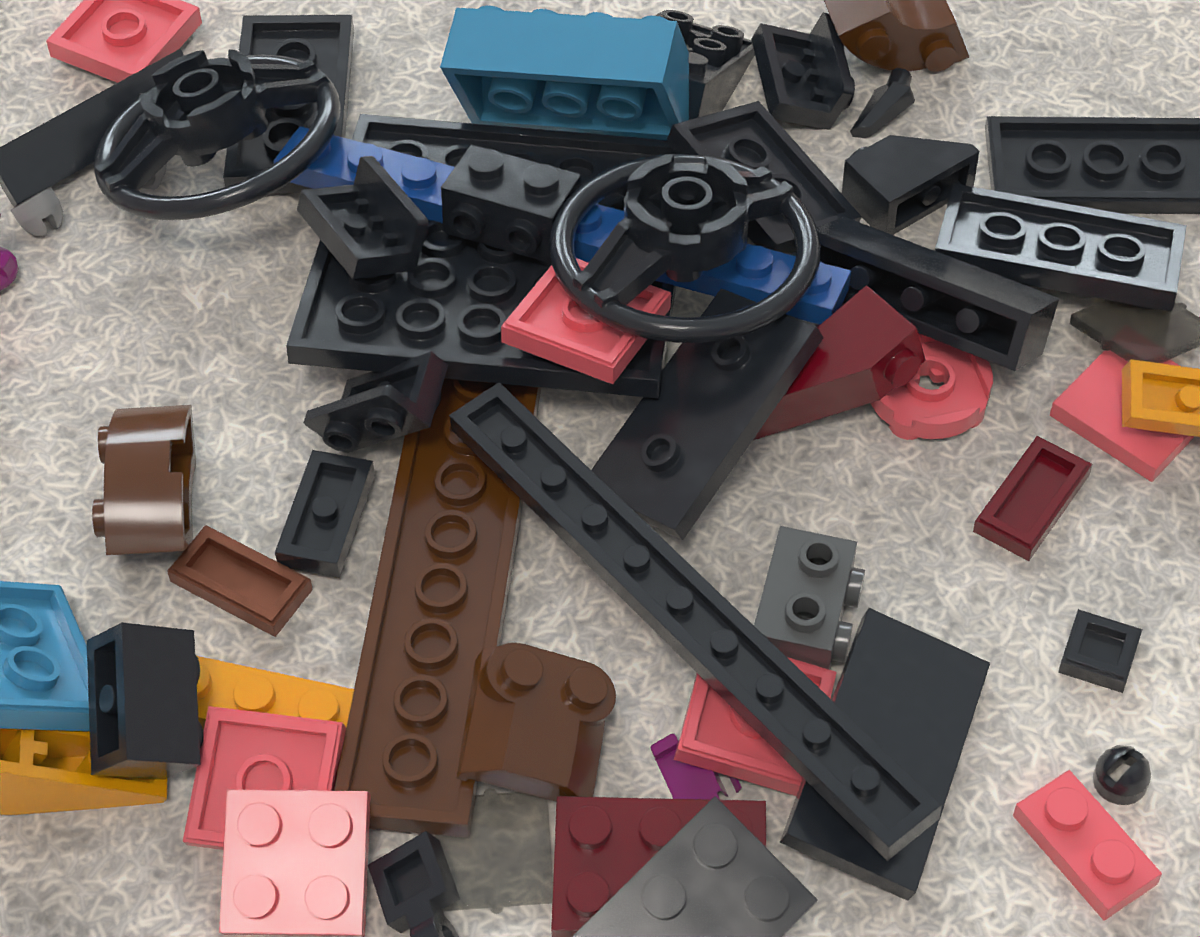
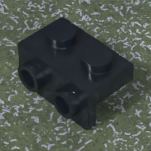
[751,12,855,130]
[441,145,581,263]
[297,156,428,279]
[303,351,449,453]

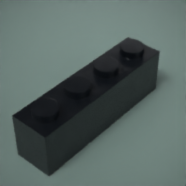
[817,217,1060,371]

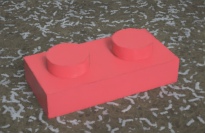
[1013,770,1162,921]

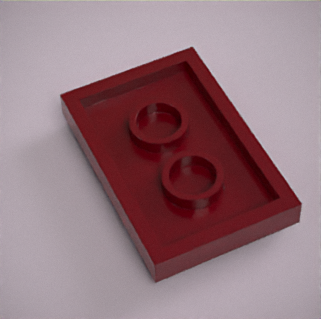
[551,796,766,937]

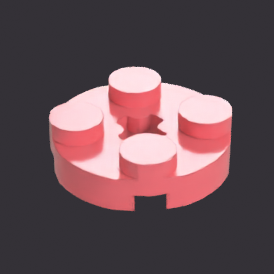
[871,333,993,440]

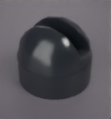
[1093,745,1151,805]

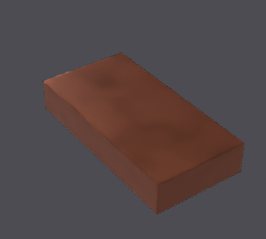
[167,525,313,637]

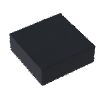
[1058,609,1143,693]

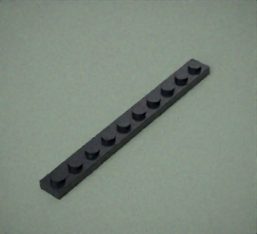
[449,382,942,861]

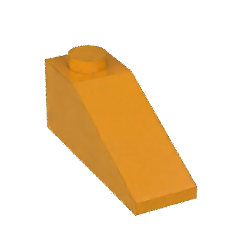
[0,728,167,815]

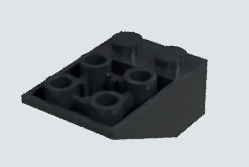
[655,10,755,120]

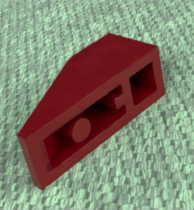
[753,285,926,440]

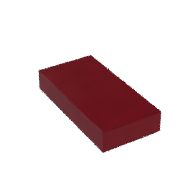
[973,436,1093,562]

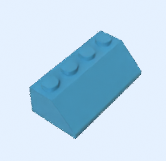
[440,5,689,140]

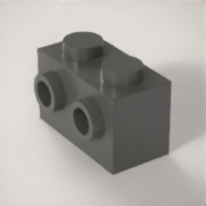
[754,526,865,670]

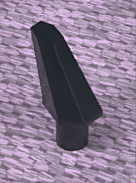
[850,68,915,138]

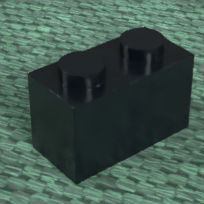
[87,622,203,780]

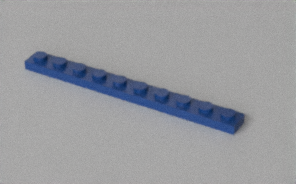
[274,126,851,325]

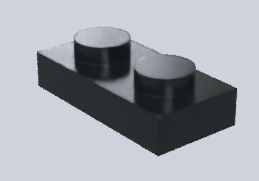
[275,450,375,578]

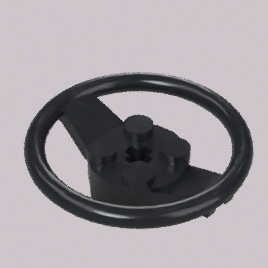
[94,49,340,220]
[549,154,821,343]

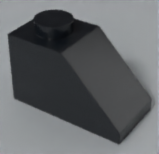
[841,135,980,235]

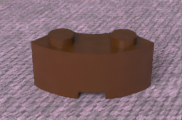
[823,0,969,72]
[92,405,196,555]

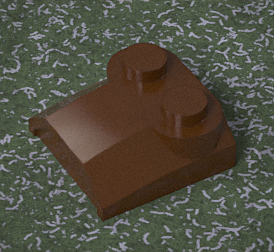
[456,642,616,802]

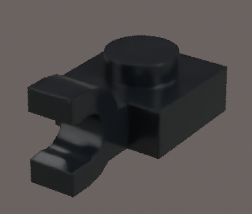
[368,831,460,937]

